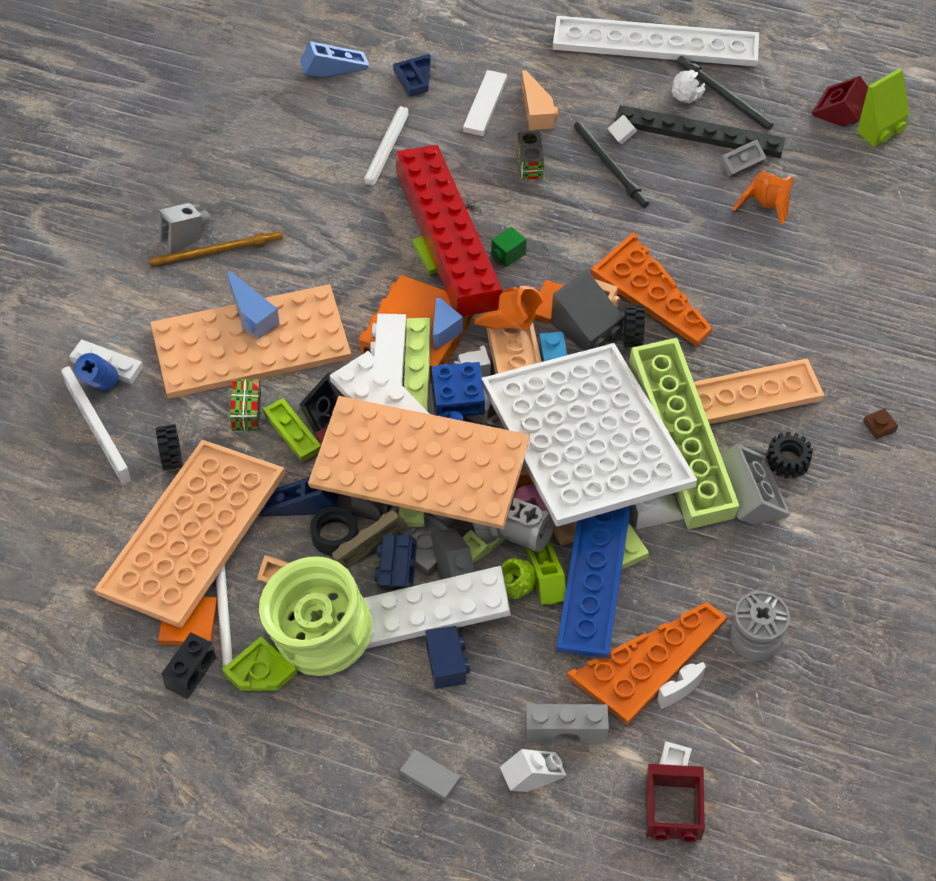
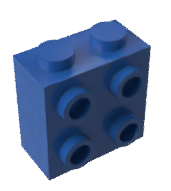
[432,362,485,417]

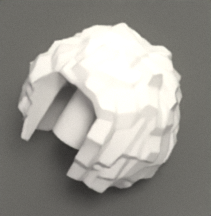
[672,70,705,104]

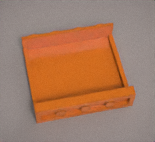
[358,275,475,380]

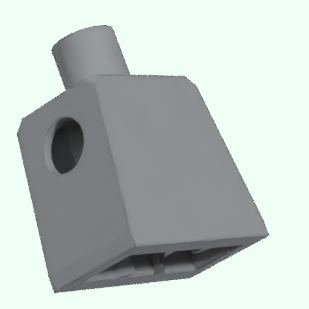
[159,203,210,254]

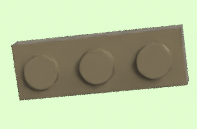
[332,509,407,569]

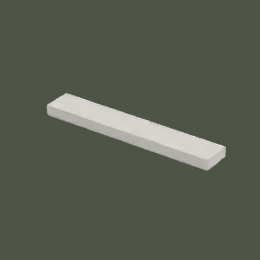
[61,366,131,485]

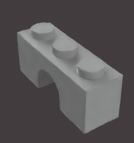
[526,704,609,743]

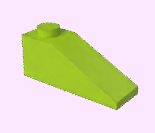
[525,540,566,605]

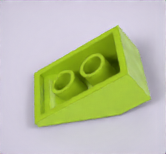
[857,68,909,147]

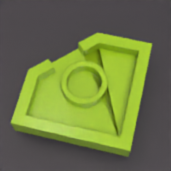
[222,636,297,691]

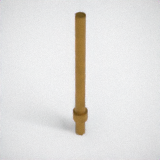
[149,231,283,267]

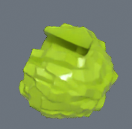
[501,558,536,599]

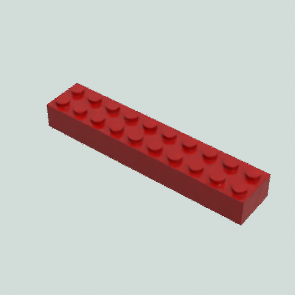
[396,145,502,317]

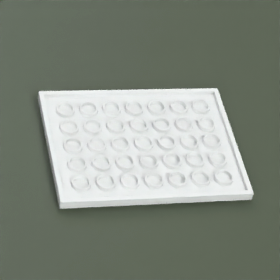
[482,343,697,527]

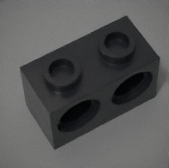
[161,632,216,699]

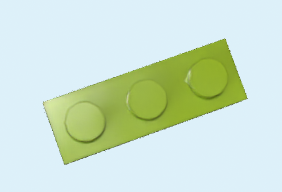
[263,398,321,462]

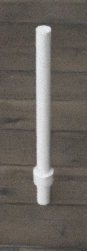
[216,565,232,668]

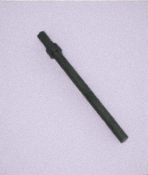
[676,56,774,130]
[574,121,649,208]

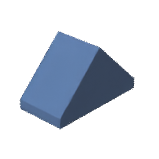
[433,298,463,349]

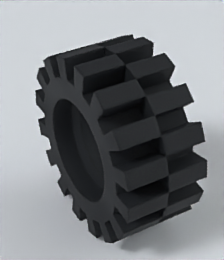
[623,305,645,347]
[156,424,183,471]
[766,432,813,479]

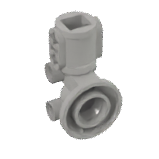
[431,497,555,552]

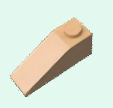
[521,70,558,130]

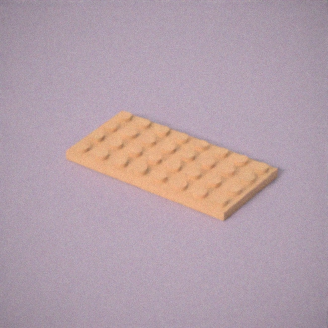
[151,284,352,399]
[308,396,530,529]
[94,440,286,628]

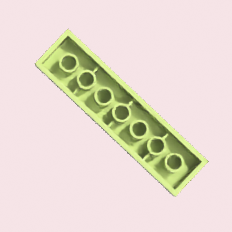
[629,338,739,530]

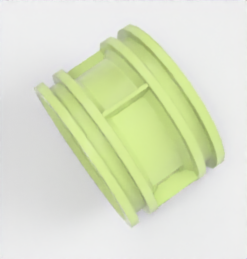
[259,556,373,676]

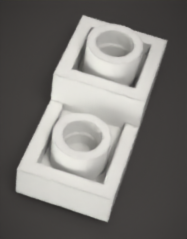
[657,662,706,709]

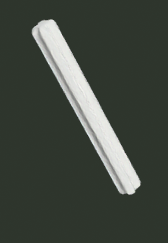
[364,106,409,186]

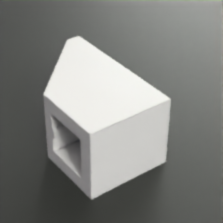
[500,749,567,792]

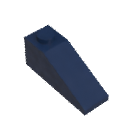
[259,477,338,517]

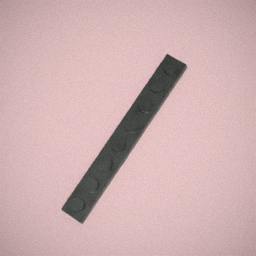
[615,105,786,158]

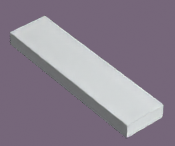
[463,70,507,136]

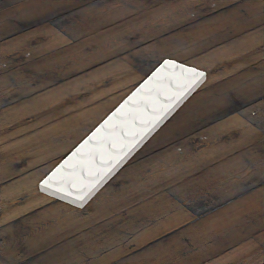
[553,16,759,67]

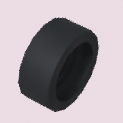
[310,506,358,556]

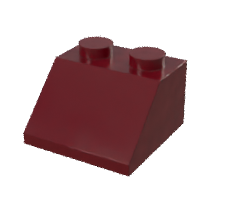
[812,76,868,126]

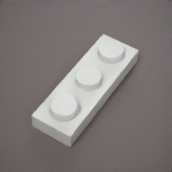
[69,339,143,385]

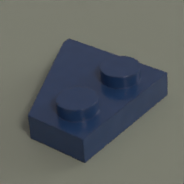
[393,54,431,97]

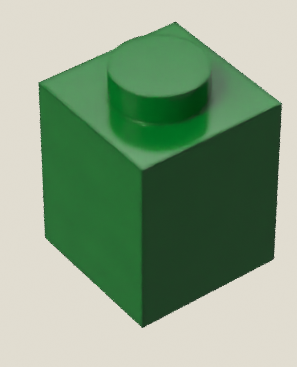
[491,227,527,267]

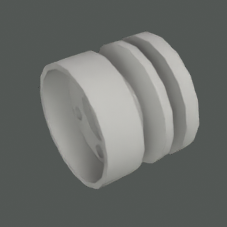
[729,591,790,661]

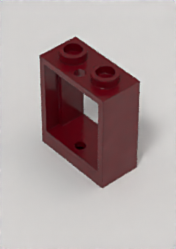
[646,764,705,842]

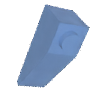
[300,41,369,77]
[227,271,279,339]

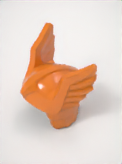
[732,169,794,225]
[474,286,543,331]

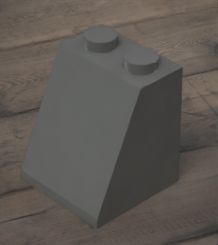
[551,270,624,351]

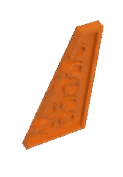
[591,232,712,347]
[567,602,727,726]

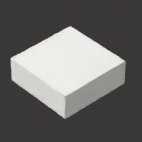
[607,115,637,145]
[660,741,692,766]

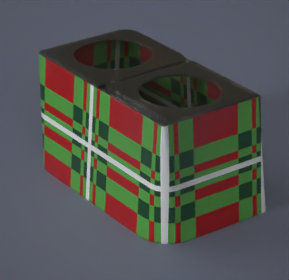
[516,131,545,180]
[230,379,261,432]

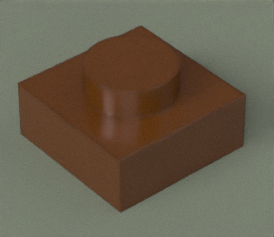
[863,408,898,439]

